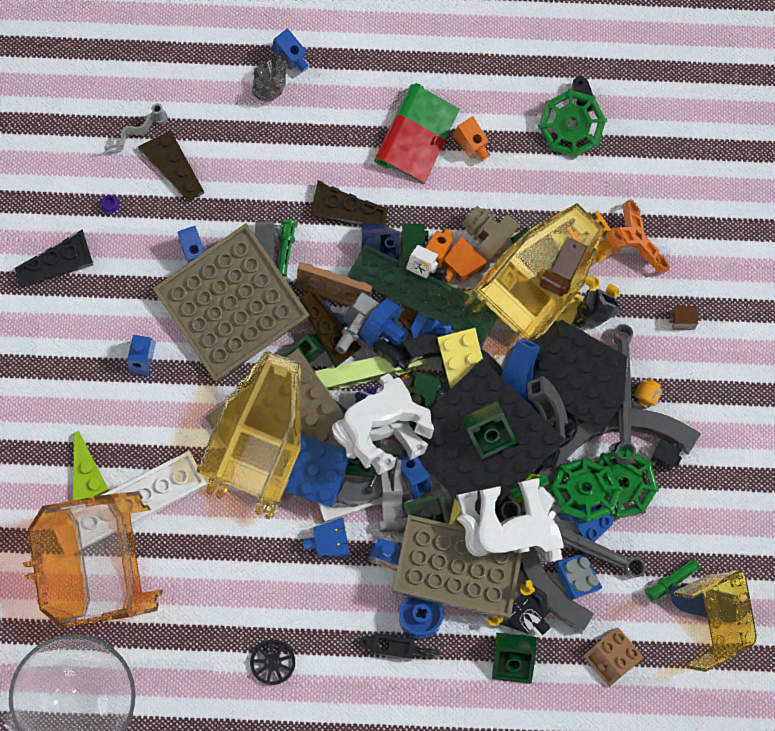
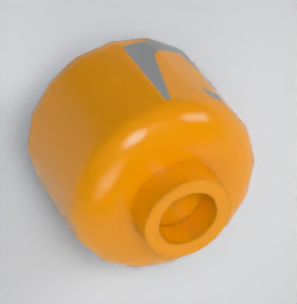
[634,378,663,408]

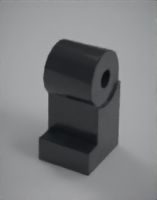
[571,76,593,112]

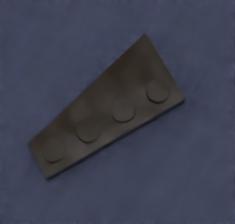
[138,131,204,202]
[311,180,388,225]
[299,289,361,368]

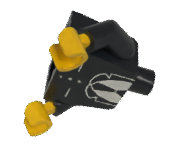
[574,275,622,329]
[488,580,551,636]

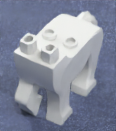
[332,373,434,475]
[456,478,564,562]

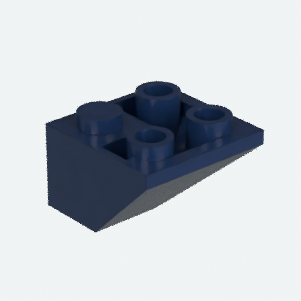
[361,223,400,268]

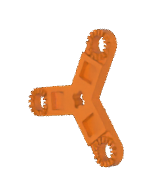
[606,199,670,274]

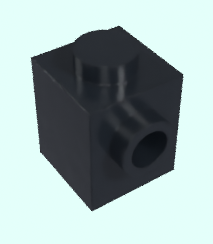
[650,440,682,471]

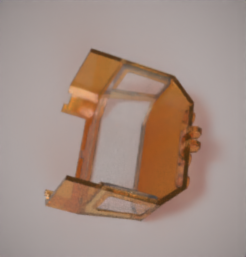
[23,491,163,628]

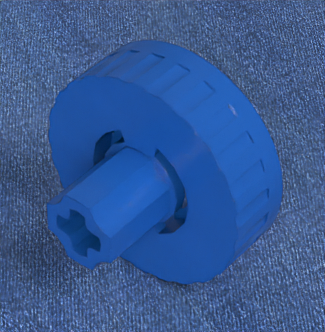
[359,299,407,348]

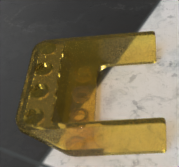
[674,570,757,672]

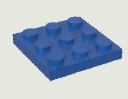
[282,434,350,508]

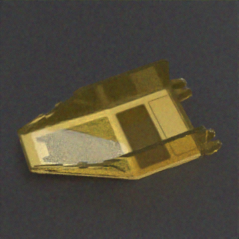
[465,203,604,345]
[197,350,301,519]

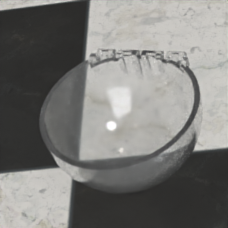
[3,634,136,731]

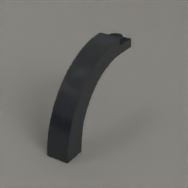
[399,335,504,377]

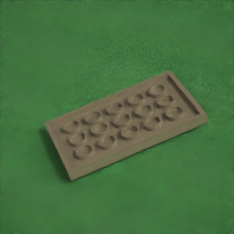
[392,515,522,619]

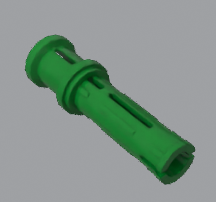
[276,219,298,277]
[645,559,701,604]

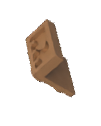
[583,628,644,687]

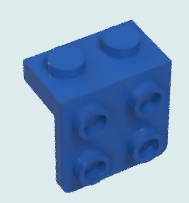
[557,490,613,542]

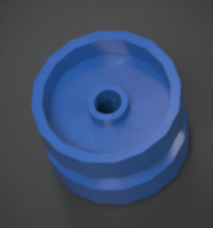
[399,596,443,640]

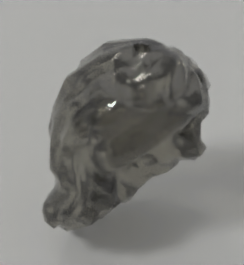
[252,54,288,102]

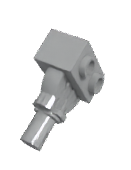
[335,292,380,354]

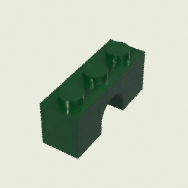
[408,371,441,427]

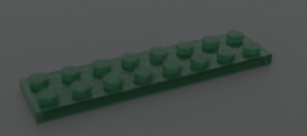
[347,244,500,345]

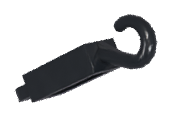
[359,633,441,661]

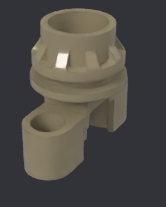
[462,205,520,262]

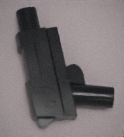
[373,338,409,371]

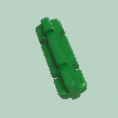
[510,474,549,499]

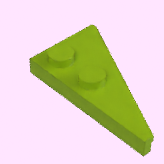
[73,431,109,508]

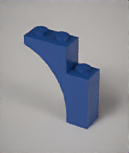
[501,338,541,415]

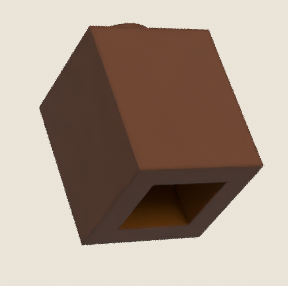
[669,305,698,330]

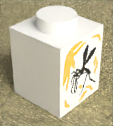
[406,245,438,279]

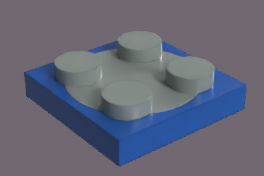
[554,553,602,601]

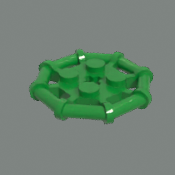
[538,89,607,158]
[591,449,659,520]
[549,457,623,523]

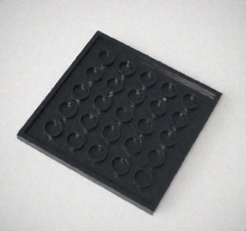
[398,359,565,515]

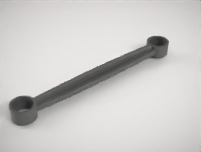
[613,324,636,465]
[499,501,646,578]

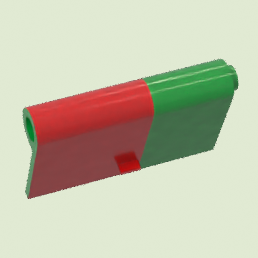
[374,83,460,184]

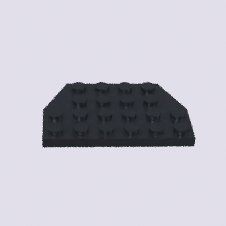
[529,320,628,434]

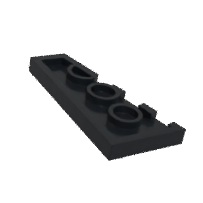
[15,229,94,287]

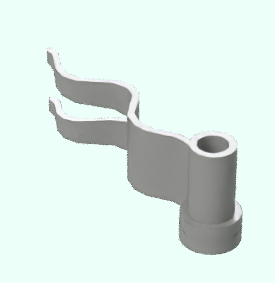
[104,103,168,156]
[379,460,407,533]

